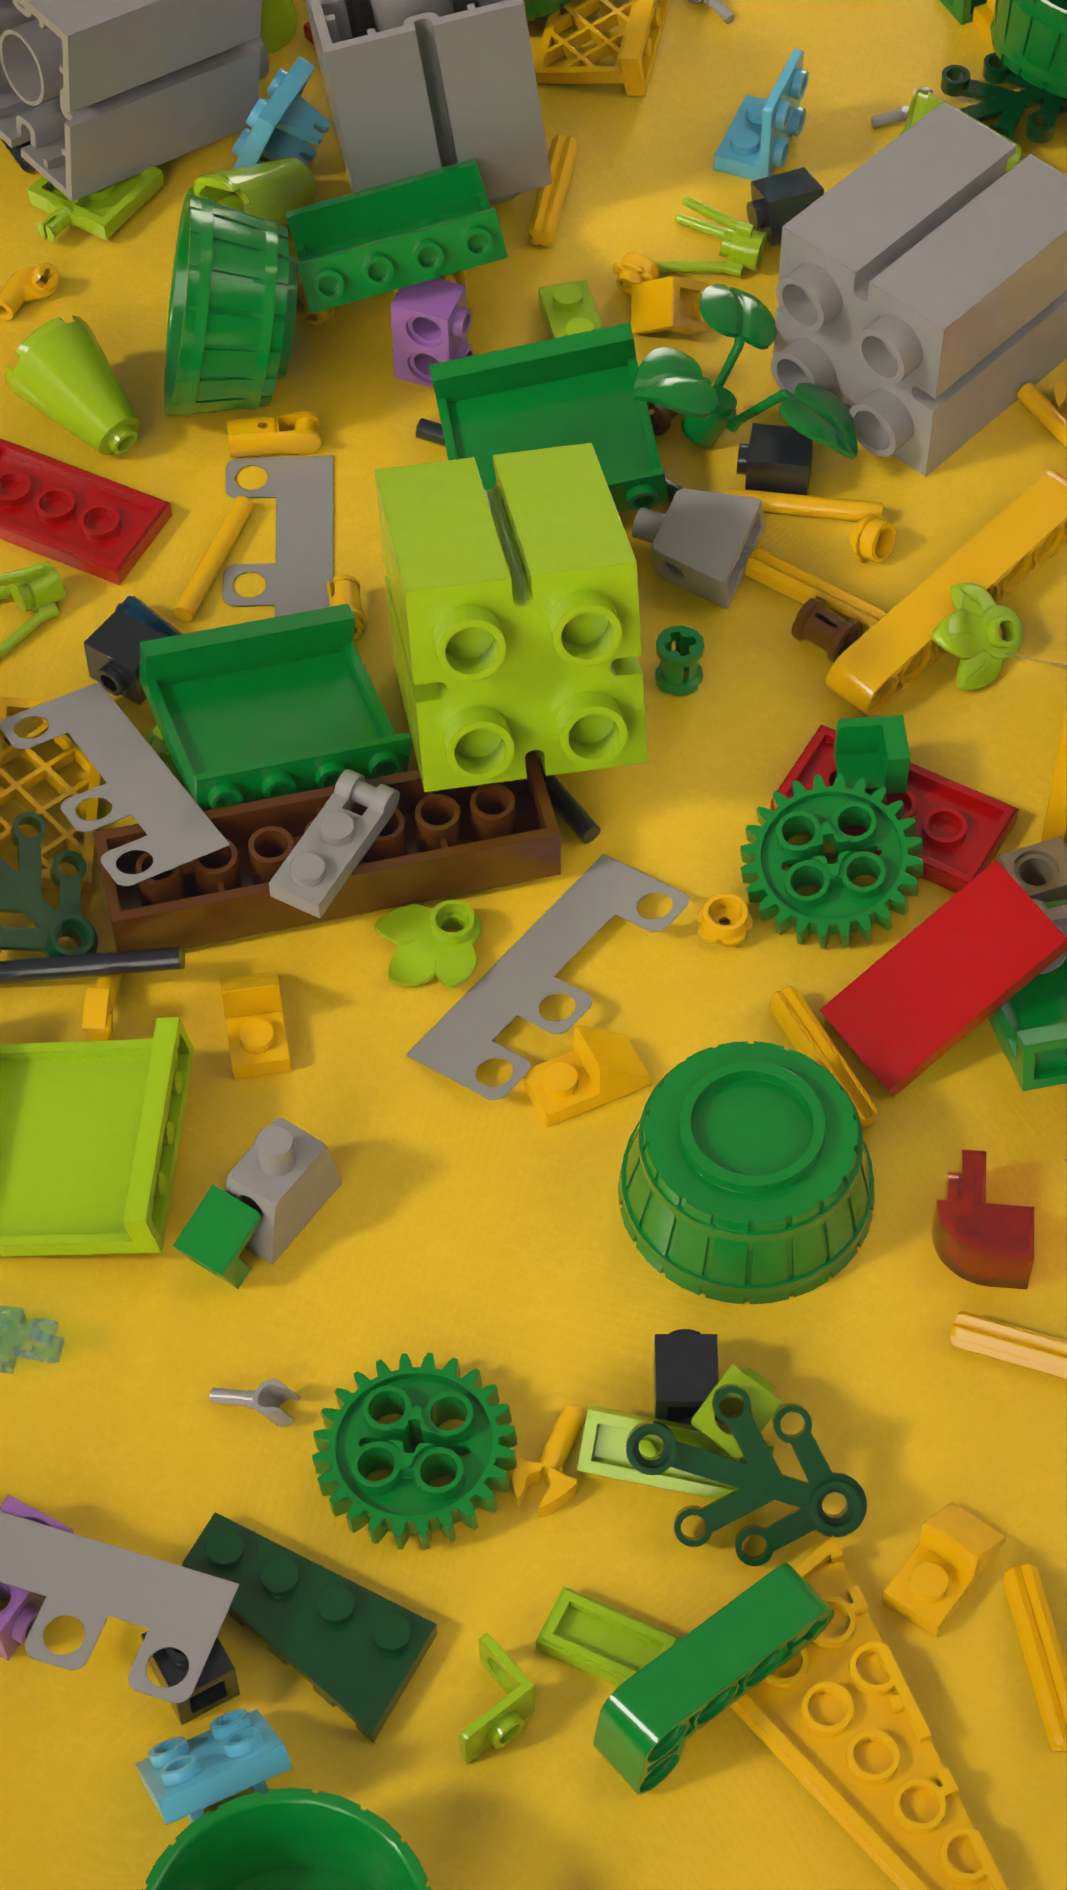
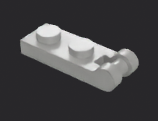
[269,769,400,918]

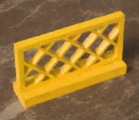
[534,0,671,96]
[0,697,101,892]

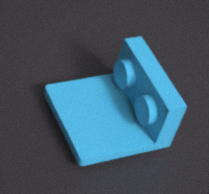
[713,49,809,180]

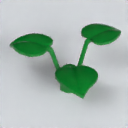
[631,284,858,460]

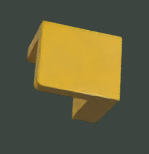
[631,276,709,335]

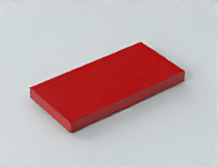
[0,438,172,586]
[770,724,1019,893]
[820,860,1067,1097]

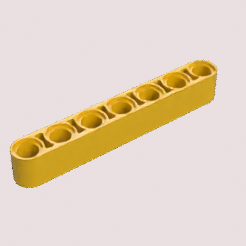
[826,470,1067,717]

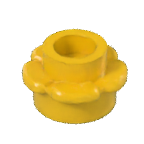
[612,252,660,296]
[849,513,896,563]
[697,893,753,946]

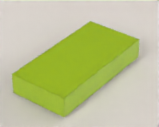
[536,1587,681,1687]

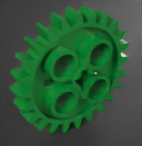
[740,773,924,949]
[312,1353,518,1550]

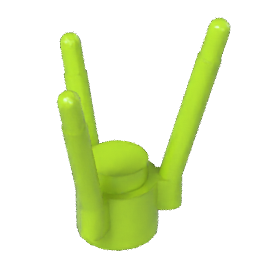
[654,196,767,278]
[0,561,66,658]

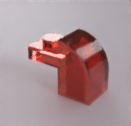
[931,1149,1034,1290]

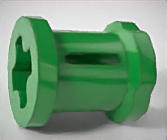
[655,625,705,697]

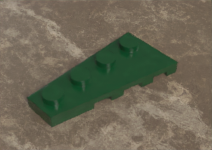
[182,1512,437,1743]

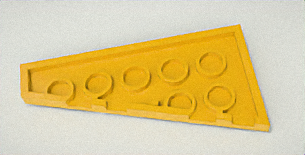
[730,1535,1008,1890]

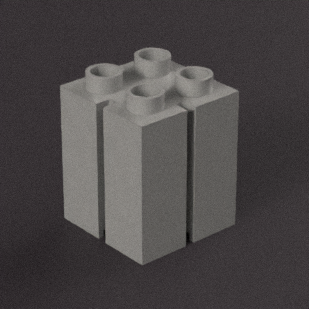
[0,0,269,201]
[305,0,552,203]
[771,102,1067,477]

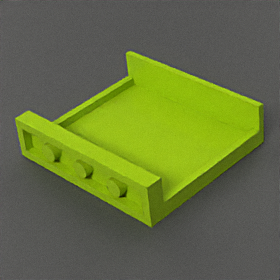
[0,1017,195,1257]

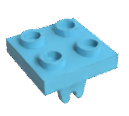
[231,56,331,169]
[135,1709,293,1825]

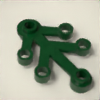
[940,52,1067,143]
[0,811,98,957]
[626,1384,867,1566]

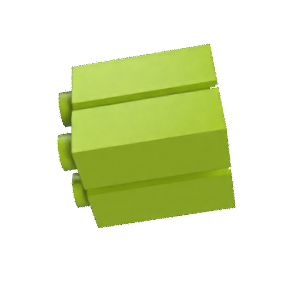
[374,443,648,792]

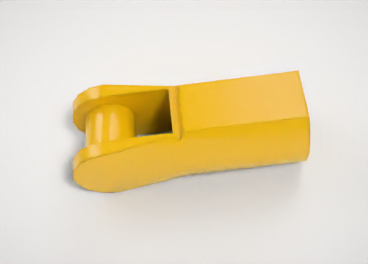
[227,410,321,458]

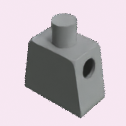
[632,488,765,609]
[226,1118,341,1265]

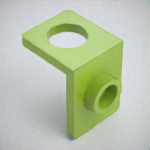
[691,1364,783,1459]
[459,1633,535,1764]

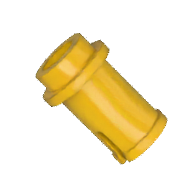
[326,575,368,643]

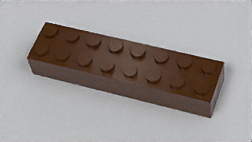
[93,750,561,951]

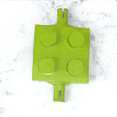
[28,165,165,242]

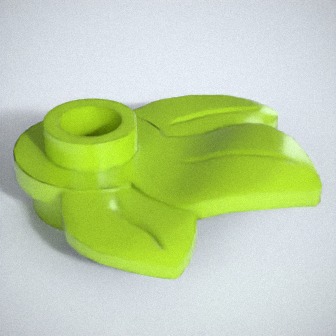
[931,583,1024,691]
[375,900,481,989]

